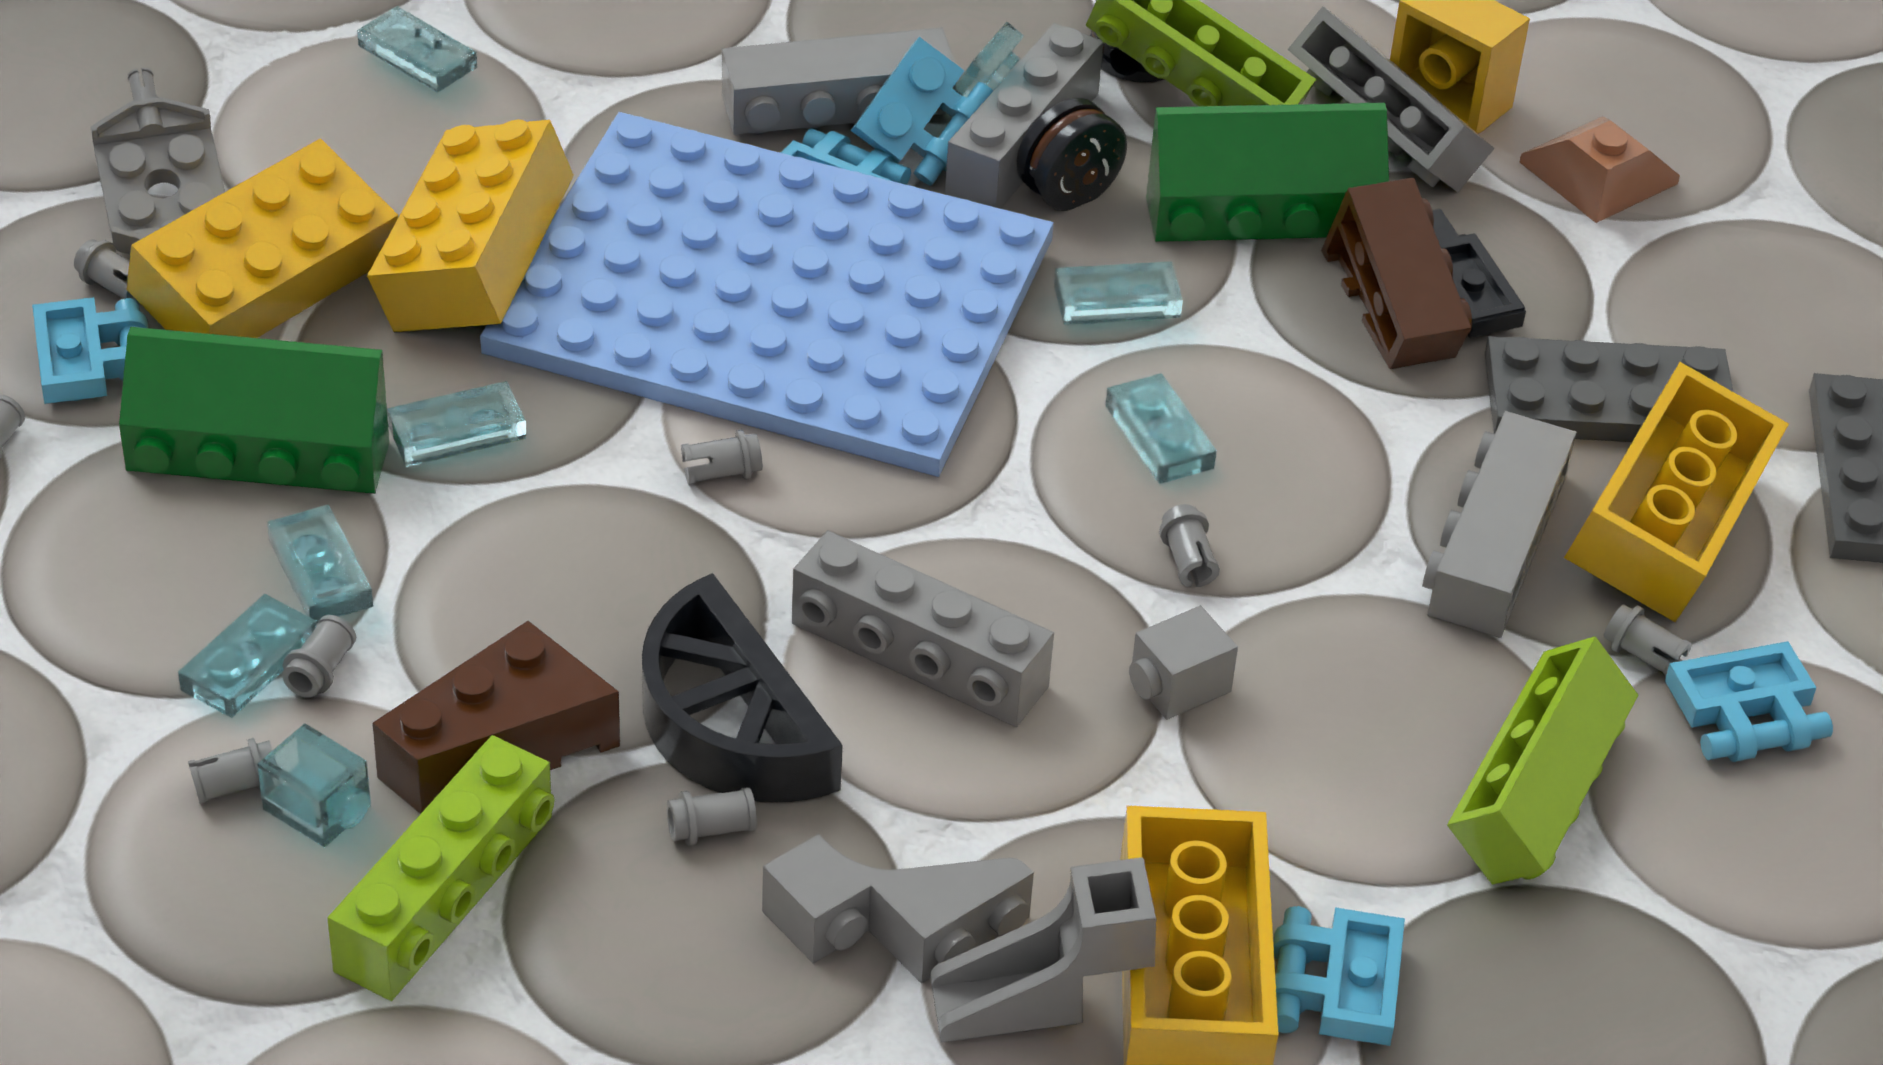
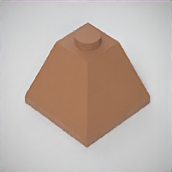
[1520,116,1680,223]

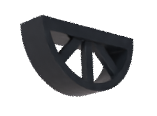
[642,573,843,802]

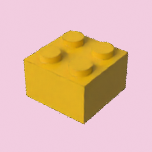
[1390,0,1530,135]

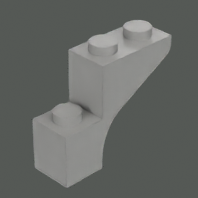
[762,834,1034,984]
[930,857,1156,1042]

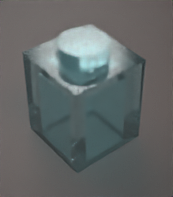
[257,723,371,848]

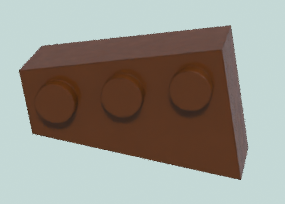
[1321,177,1472,369]
[372,621,620,814]

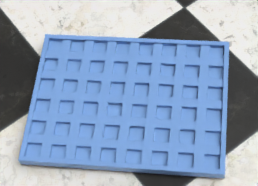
[480,112,1054,477]

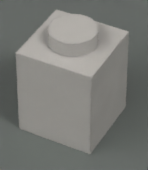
[1129,605,1238,720]

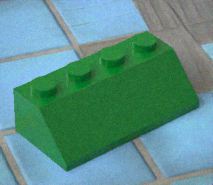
[1146,103,1389,242]
[119,327,390,494]

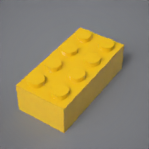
[367,119,574,332]
[126,138,399,338]
[1564,362,1789,623]
[1120,805,1278,1065]

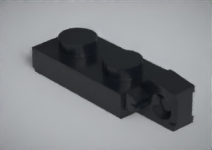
[1432,209,1526,338]

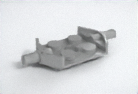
[91,68,225,254]

